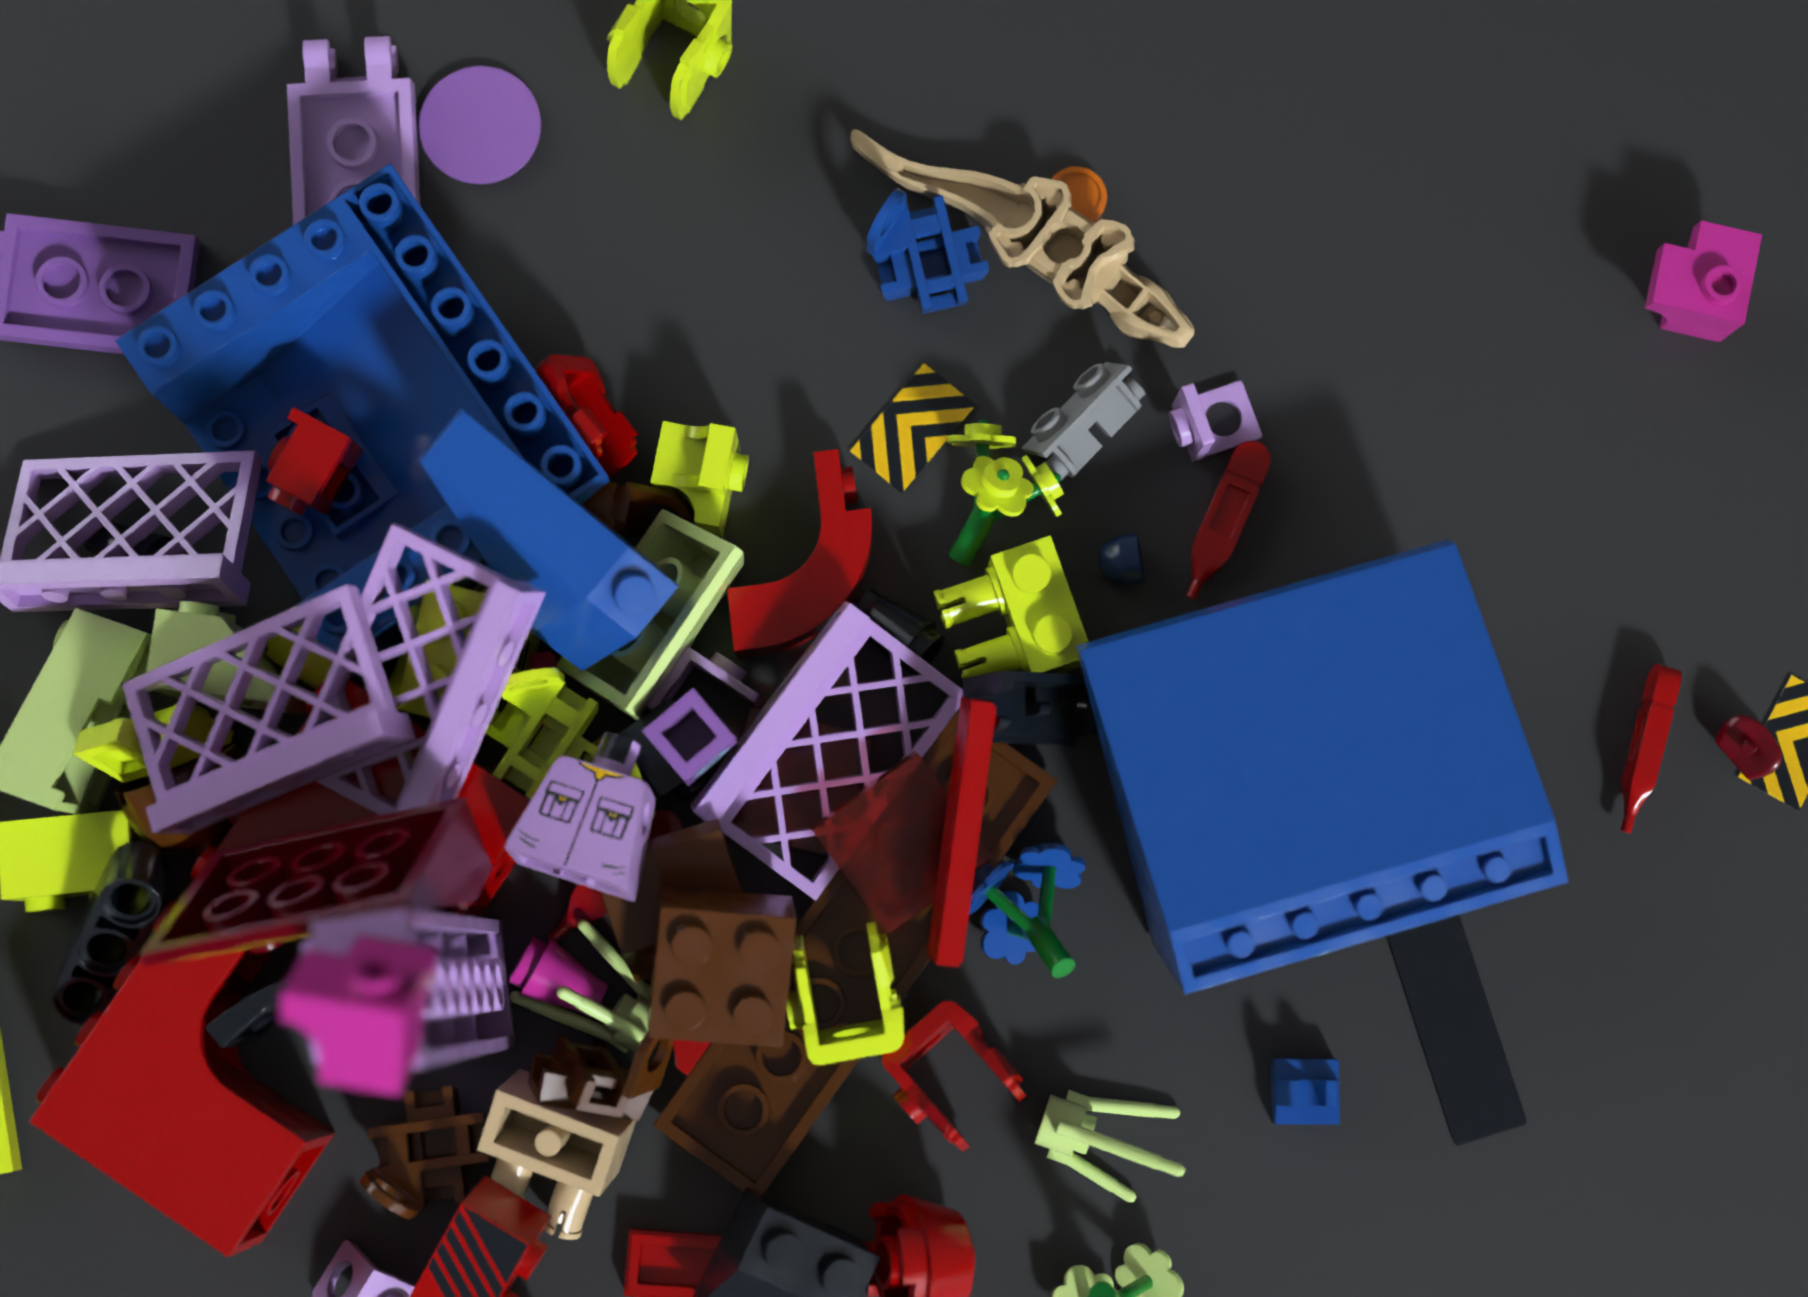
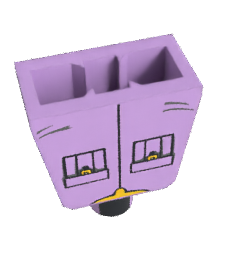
[504,732,655,902]

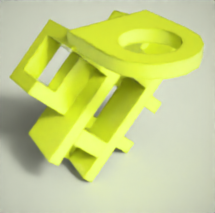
[486,668,599,799]

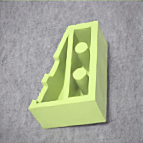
[0,607,152,814]

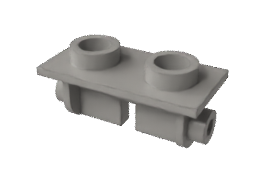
[1021,362,1146,481]

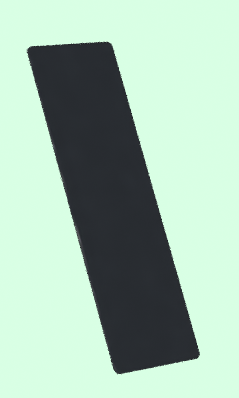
[1387,914,1527,1145]

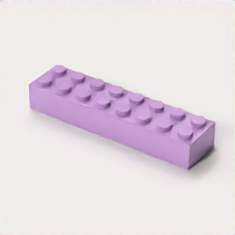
[302,909,516,1070]

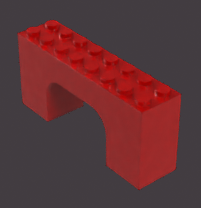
[29,679,531,1257]

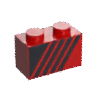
[410,1175,552,1297]

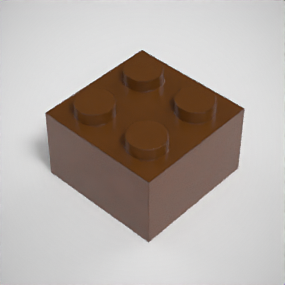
[648,886,796,1048]

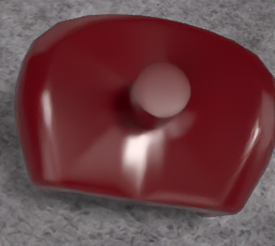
[1715,715,1782,780]

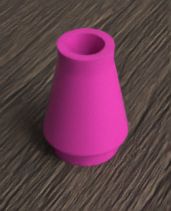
[508,936,609,1018]

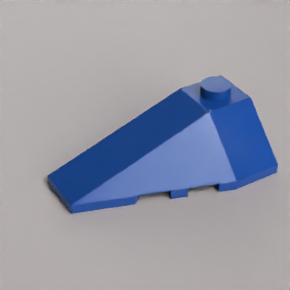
[418,408,679,671]

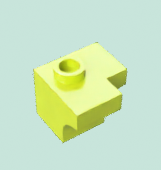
[650,421,749,537]

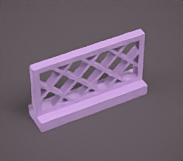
[0,450,263,612]
[316,524,546,815]
[122,584,416,834]
[690,602,963,901]

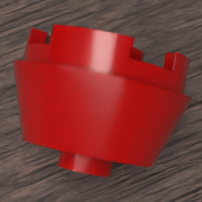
[863,1194,975,1297]

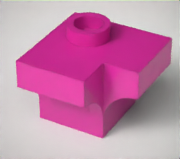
[1645,220,1762,342]
[280,934,437,1096]

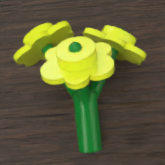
[947,420,1064,567]

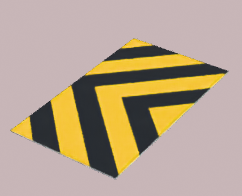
[850,363,976,493]
[1738,675,1808,811]

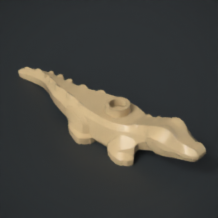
[851,129,1194,348]

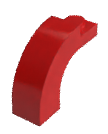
[727,449,872,659]

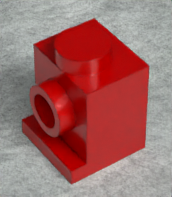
[265,407,363,516]

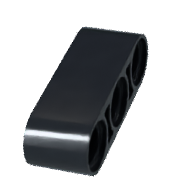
[51,841,170,1025]

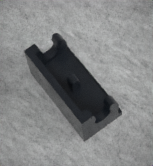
[963,671,1098,746]

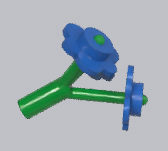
[969,843,1086,978]

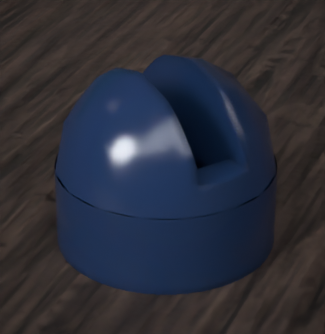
[1098,533,1145,585]

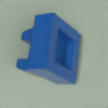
[1271,1058,1340,1125]

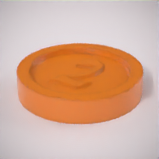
[1052,166,1107,223]

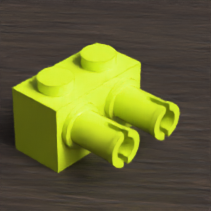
[933,535,1089,680]

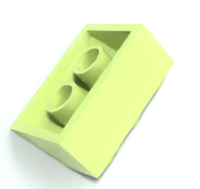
[557,509,745,720]

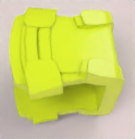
[607,0,732,120]
[787,922,904,1065]

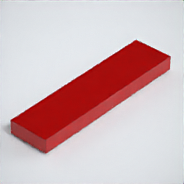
[927,697,997,967]

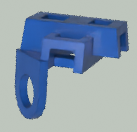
[866,188,989,314]

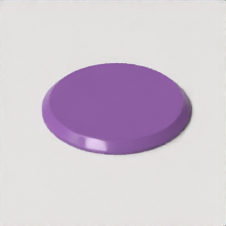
[419,66,541,184]

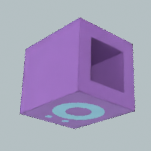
[642,688,738,787]

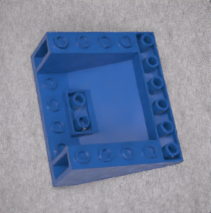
[115,163,610,681]
[1076,539,1569,994]

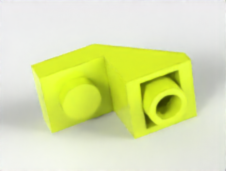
[72,704,234,783]

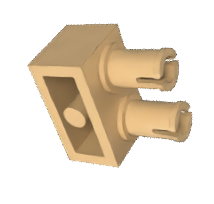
[477,1068,636,1240]

